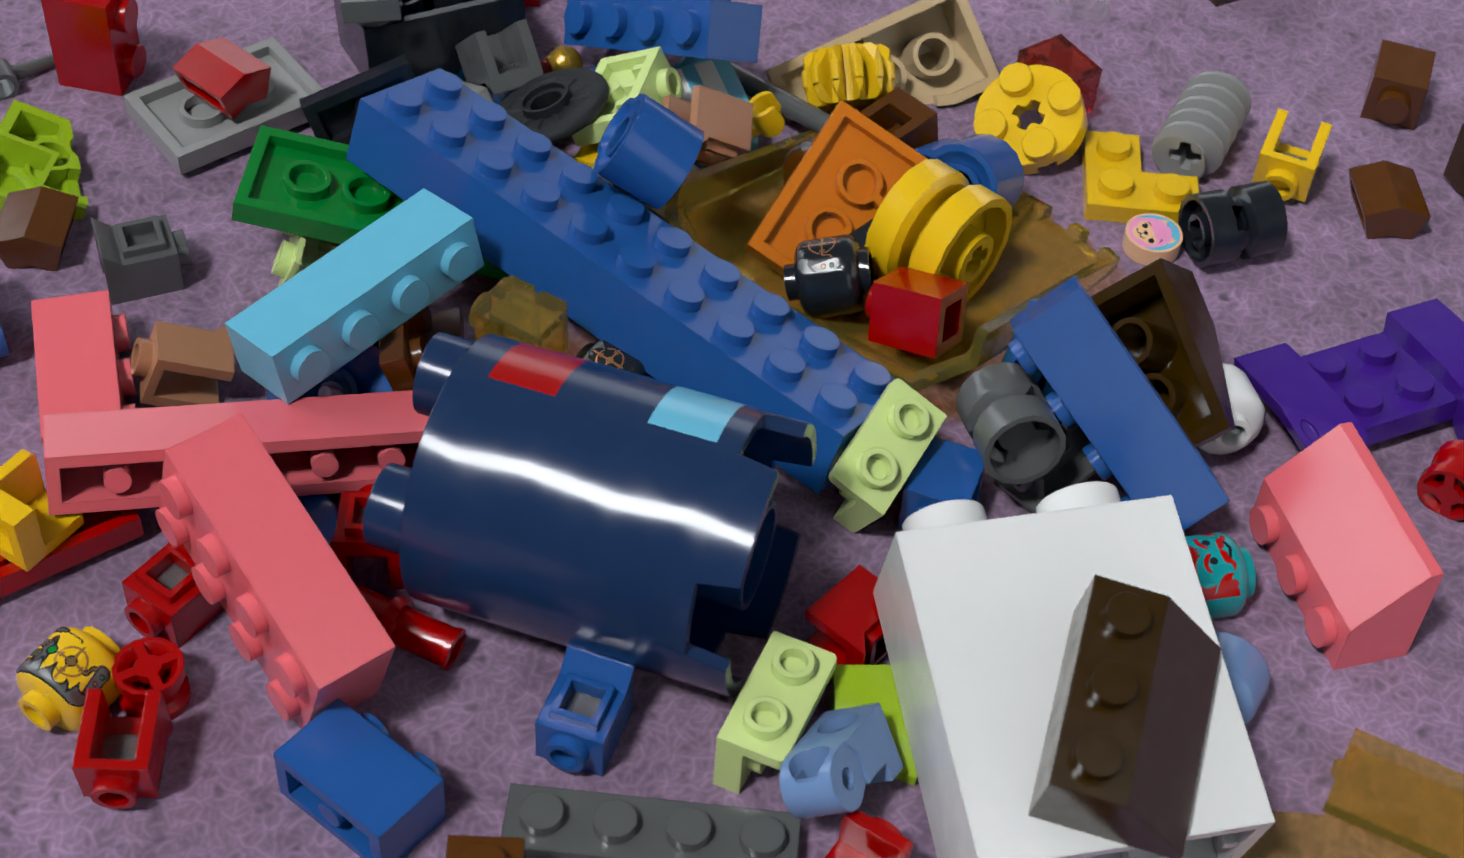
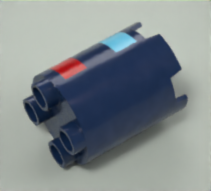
[363,332,817,697]

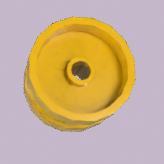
[864,159,1012,303]

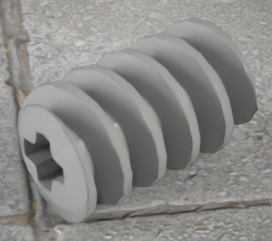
[1151,71,1252,180]

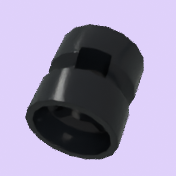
[1178,181,1288,268]

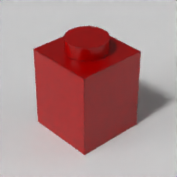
[865,266,969,359]

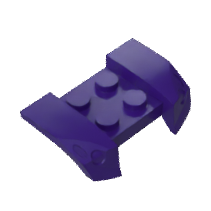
[1234,298,1464,452]

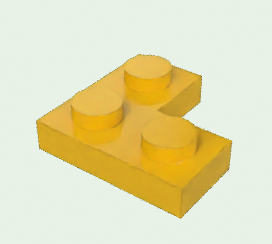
[1081,130,1199,224]

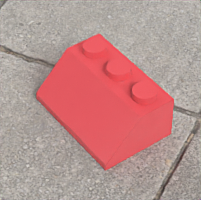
[1249,422,1444,670]

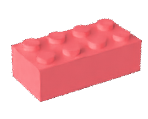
[155,412,396,729]

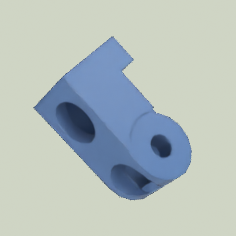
[779,703,904,819]

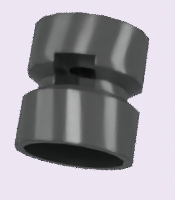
[956,362,1066,485]

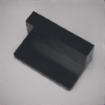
[299,54,416,145]

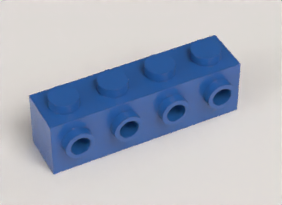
[564,0,763,63]
[1008,275,1230,531]

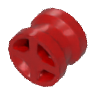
[1417,439,1464,521]
[111,637,191,721]

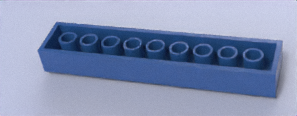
[346,68,895,494]

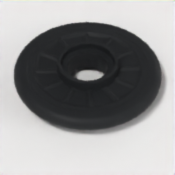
[499,68,609,144]

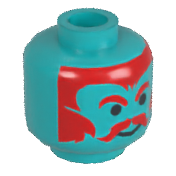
[1185,532,1256,619]

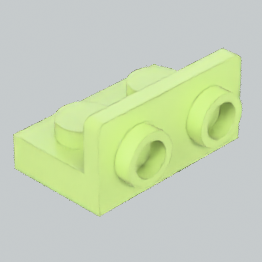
[572,46,682,147]
[828,378,947,533]
[713,630,837,794]

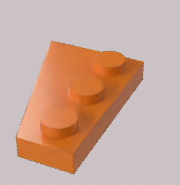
[743,100,927,277]

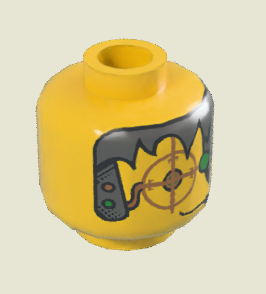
[16,626,120,732]

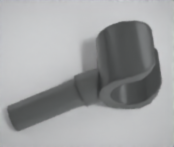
[0,54,55,101]

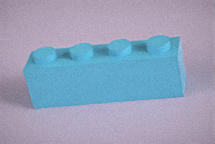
[224,188,484,405]

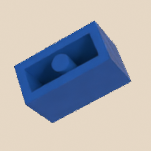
[273,698,446,858]

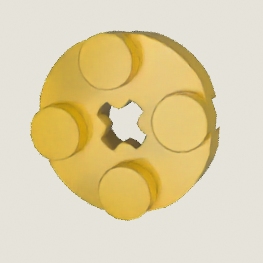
[973,62,1088,175]

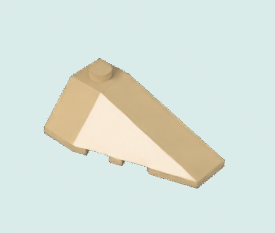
[765,0,999,121]

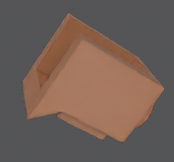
[662,85,753,167]
[130,321,235,407]

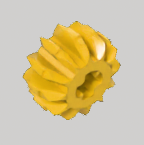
[801,42,896,112]

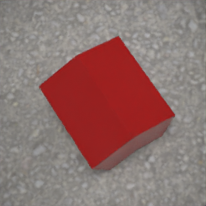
[172,37,272,120]

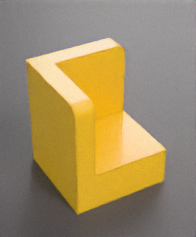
[0,449,84,572]

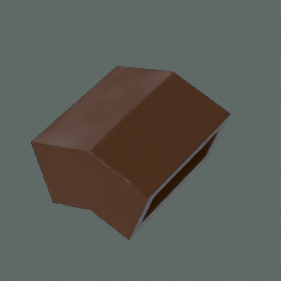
[1349,160,1431,239]
[0,186,79,271]

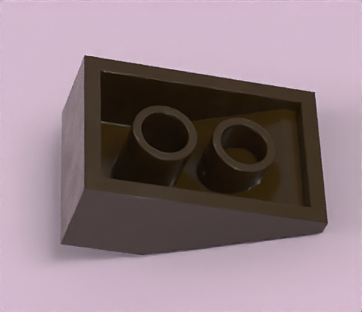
[1091,258,1235,448]

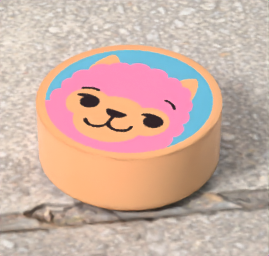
[1122,213,1183,266]

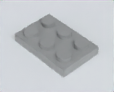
[123,37,323,175]

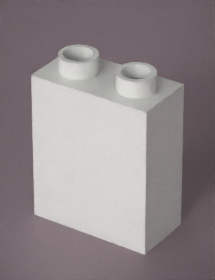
[873,481,1275,858]

